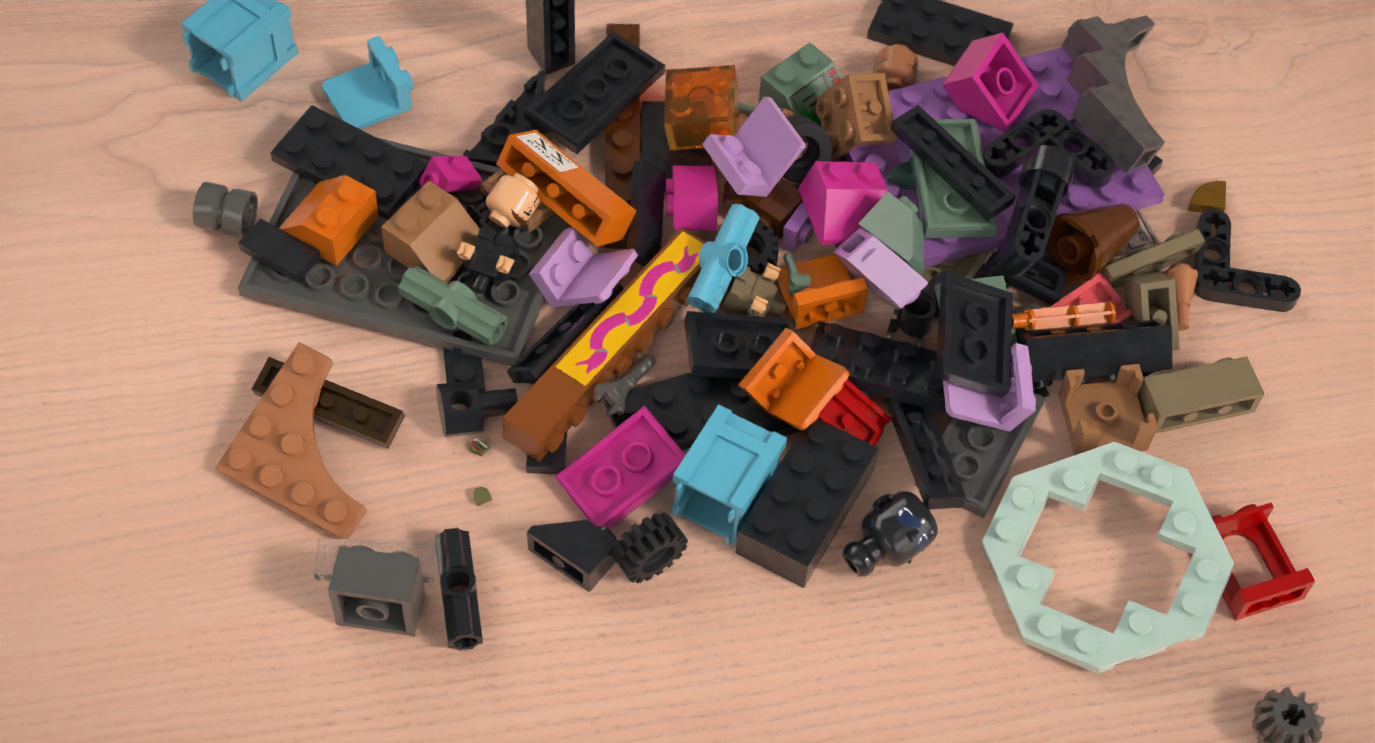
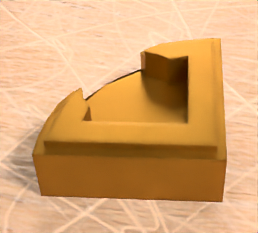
[1188,181,1226,213]

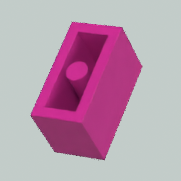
[665,166,718,230]

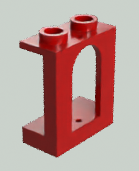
[1211,502,1315,621]

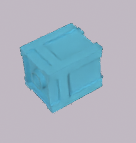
[181,0,298,102]
[671,404,787,545]

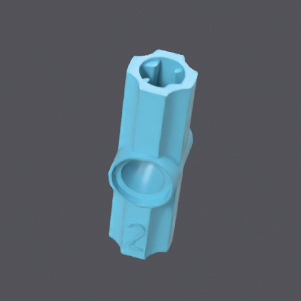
[686,204,760,313]

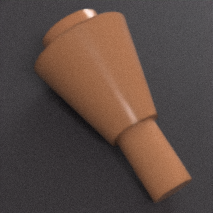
[1162,264,1198,331]

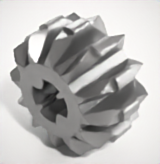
[1251,686,1325,743]

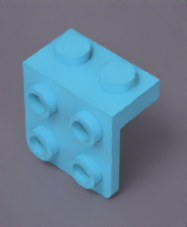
[322,36,414,130]

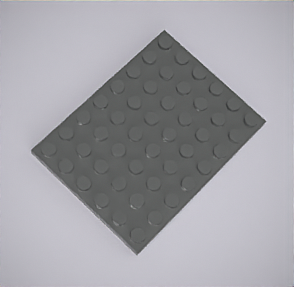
[238,137,572,366]

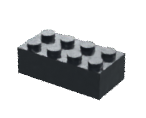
[735,418,879,588]

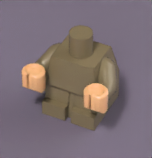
[720,263,786,317]

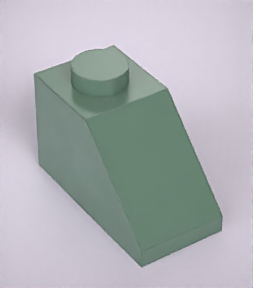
[859,191,924,275]

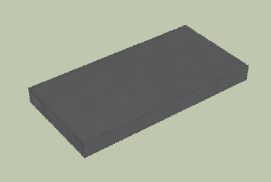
[915,393,1046,518]

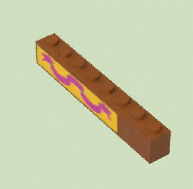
[503,228,706,462]

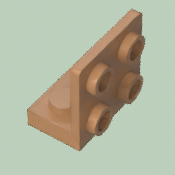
[816,73,898,162]

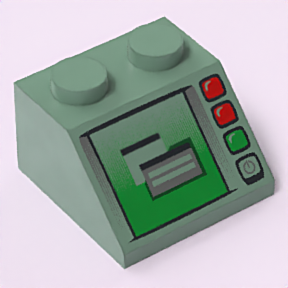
[758,42,842,143]

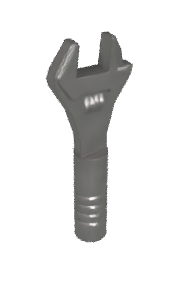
[594,354,656,415]

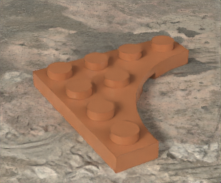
[215,342,367,543]

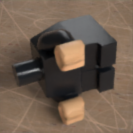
[457,226,519,294]

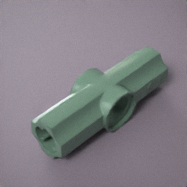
[398,266,508,346]

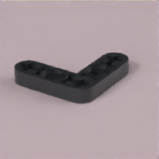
[982,109,1115,187]
[1194,209,1301,312]

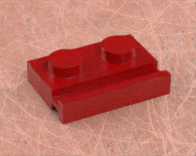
[818,379,892,446]

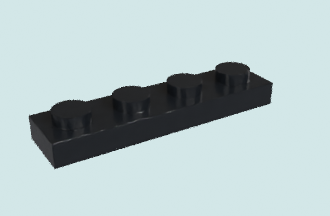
[890,105,1016,221]
[507,283,624,385]
[885,397,966,510]

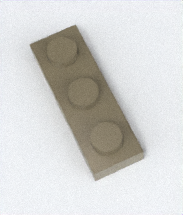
[1102,229,1205,288]

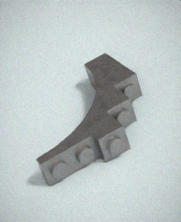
[1061,15,1165,174]

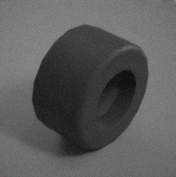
[782,115,832,183]

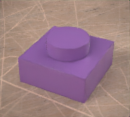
[781,203,814,254]

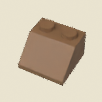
[381,181,480,283]

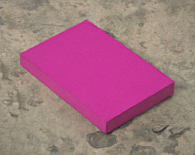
[554,406,686,530]

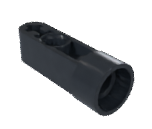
[999,145,1075,277]

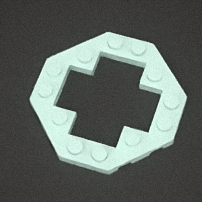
[982,442,1234,674]

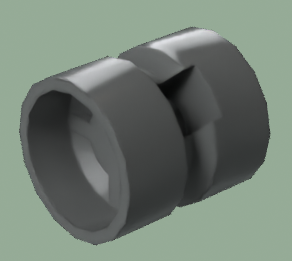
[193,181,258,237]

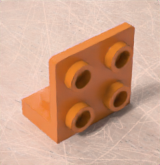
[776,254,868,330]

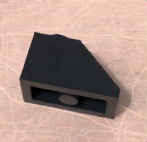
[527,520,618,592]

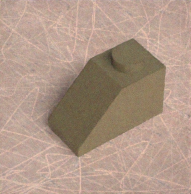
[1124,272,1180,351]

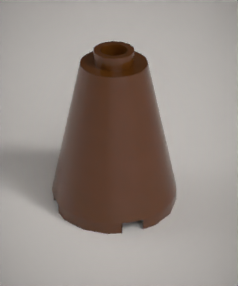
[1045,203,1140,284]

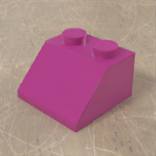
[942,33,1039,131]
[798,161,888,245]

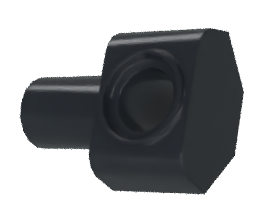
[436,380,518,437]

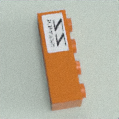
[496,130,637,247]

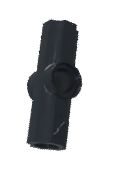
[435,528,483,651]

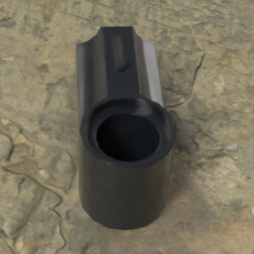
[899,269,958,338]

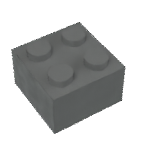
[328,545,425,637]

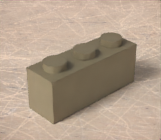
[1137,356,1264,434]

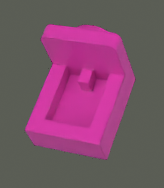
[419,156,483,193]

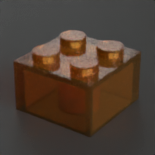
[664,65,740,150]

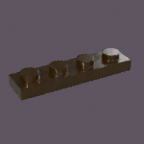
[251,357,405,449]

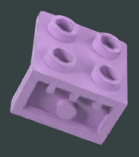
[702,97,805,197]
[529,227,638,307]

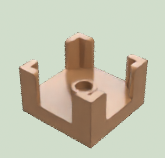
[1058,364,1158,455]

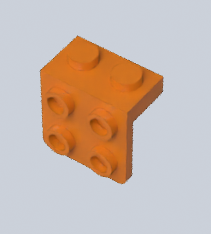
[738,328,849,430]

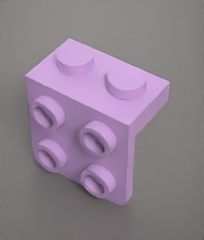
[943,343,1036,432]

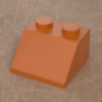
[279,175,379,266]

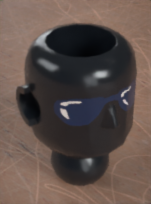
[842,491,938,577]

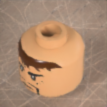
[486,173,540,229]

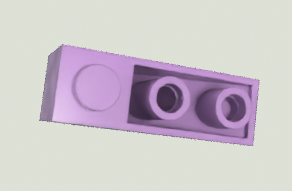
[833,228,928,308]

